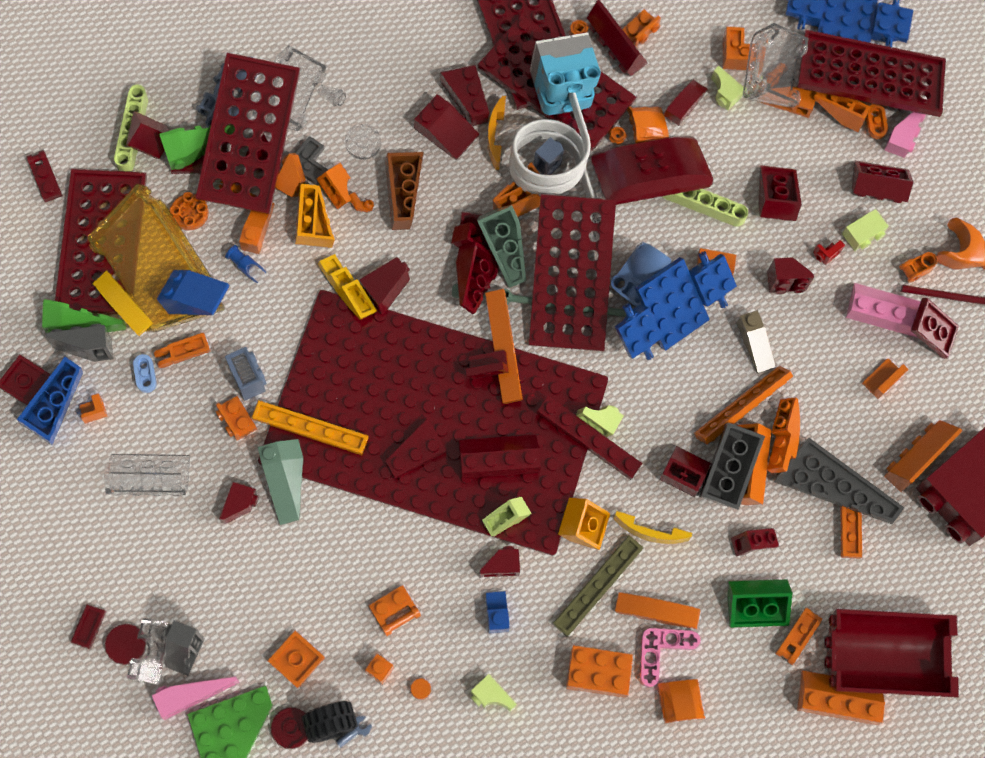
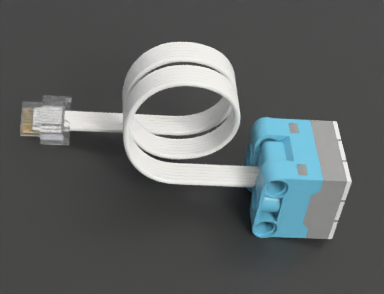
[509,32,601,242]

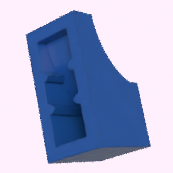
[486,591,510,634]

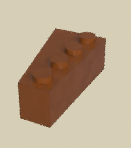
[385,152,424,230]

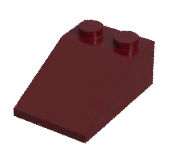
[414,94,479,161]
[759,165,802,221]

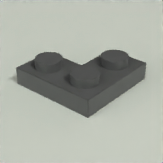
[296,136,328,185]

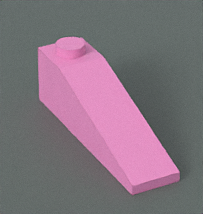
[152,677,240,720]

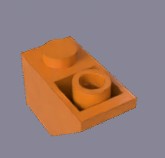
[276,153,306,197]

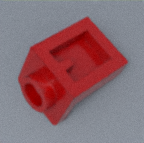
[813,240,845,266]

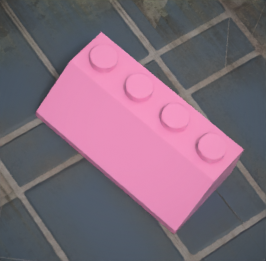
[846,283,921,338]

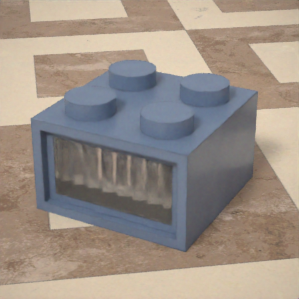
[225,347,267,401]

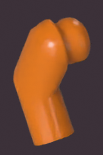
[349,192,374,213]

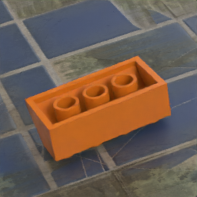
[884,420,963,492]
[737,423,771,505]
[797,670,885,725]

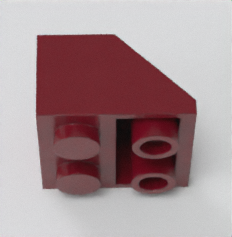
[767,257,814,295]
[659,446,711,497]

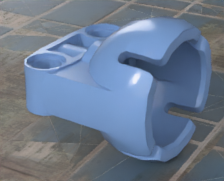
[611,241,671,307]

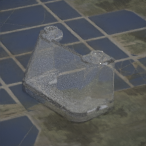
[743,23,809,108]
[252,45,327,131]

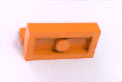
[862,359,909,399]

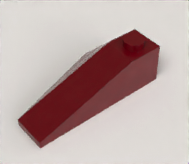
[456,241,499,314]

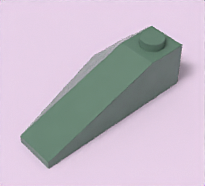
[477,205,527,288]

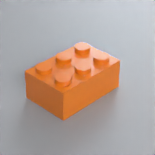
[566,645,633,698]

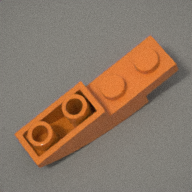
[767,397,800,473]

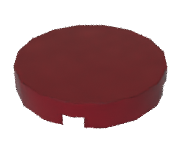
[105,624,146,665]
[271,707,308,749]

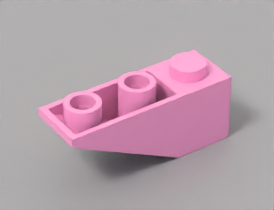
[884,112,926,158]

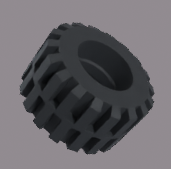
[301,701,358,743]

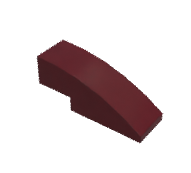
[664,79,708,126]

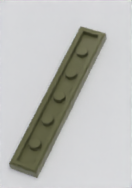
[552,535,644,637]

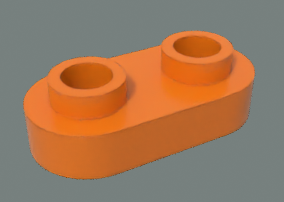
[866,104,888,139]

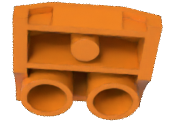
[627,106,669,143]
[657,679,706,724]

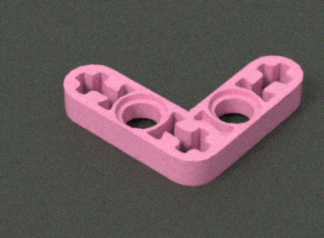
[640,628,701,688]

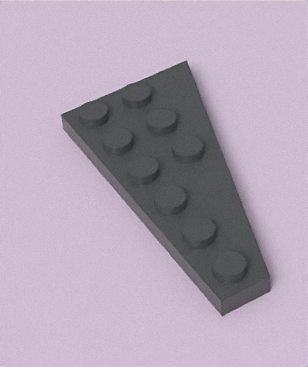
[774,438,905,524]

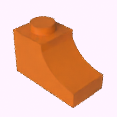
[317,163,352,210]

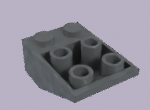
[45,324,114,362]

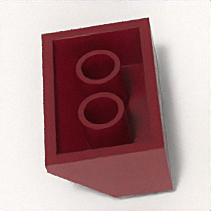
[852,160,914,203]

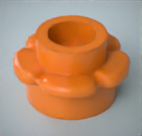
[609,127,626,144]

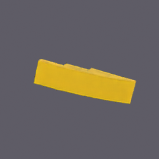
[318,254,377,319]
[92,270,153,336]

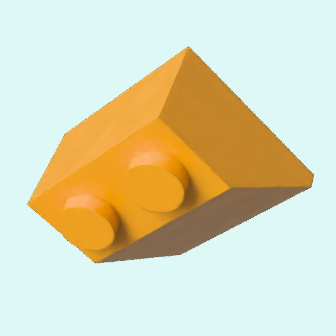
[558,498,610,550]

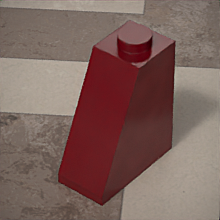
[359,257,410,315]

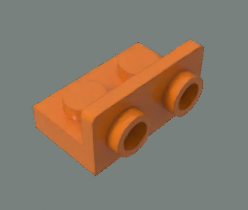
[623,9,661,47]
[215,396,257,441]

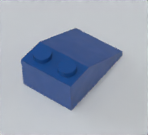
[157,270,230,315]

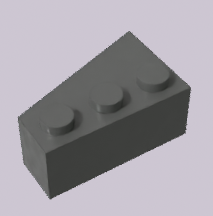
[165,620,205,676]

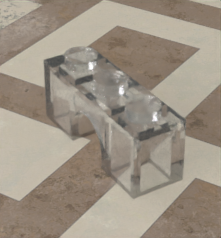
[127,618,172,685]

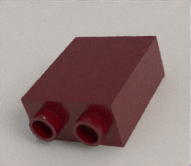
[916,427,985,546]

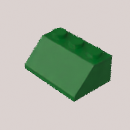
[727,579,793,628]

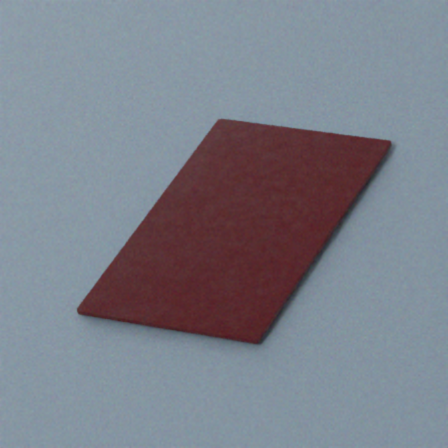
[258,290,609,556]

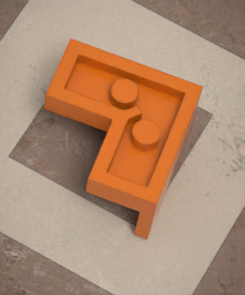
[723,26,762,71]

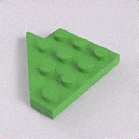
[187,686,273,758]

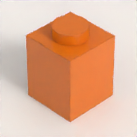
[365,654,394,685]

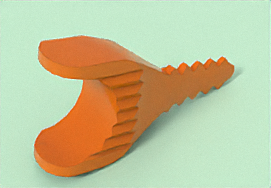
[936,218,985,270]

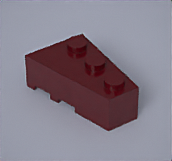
[440,65,489,126]

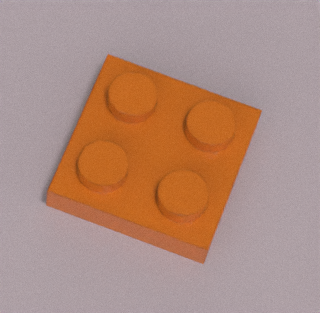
[268,631,325,689]

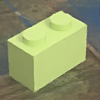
[842,209,889,251]

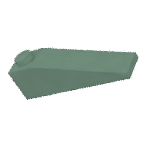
[257,439,304,525]

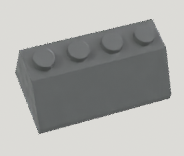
[699,422,765,510]

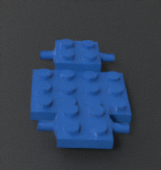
[785,0,914,47]
[615,251,737,360]

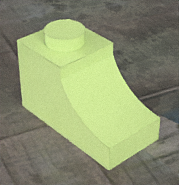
[711,66,745,110]
[576,405,624,437]
[482,497,532,537]
[471,674,517,712]

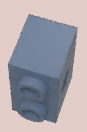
[533,137,564,175]

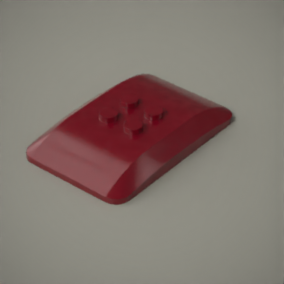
[591,136,713,205]

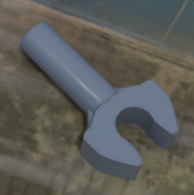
[336,716,372,748]

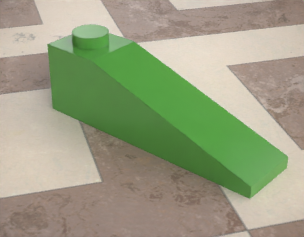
[159,125,235,170]
[42,299,127,333]

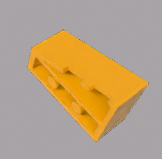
[295,184,335,248]

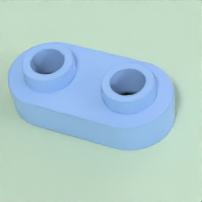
[133,354,157,393]

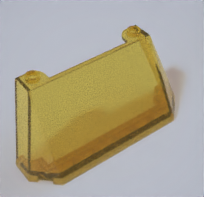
[87,184,225,333]

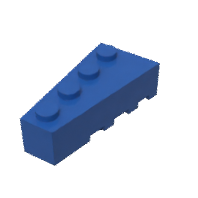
[17,357,83,445]

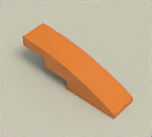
[615,592,701,629]

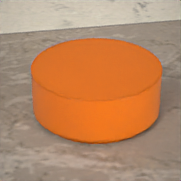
[411,678,431,700]

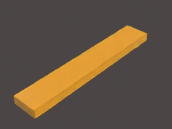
[251,400,369,455]

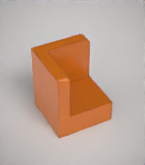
[79,393,107,424]

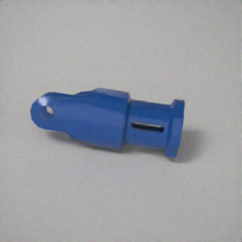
[225,245,267,283]

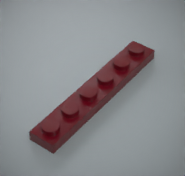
[536,396,643,480]

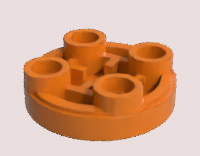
[170,192,209,230]

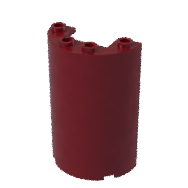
[824,609,959,698]

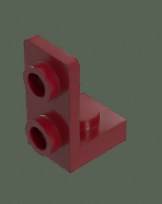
[731,528,779,557]

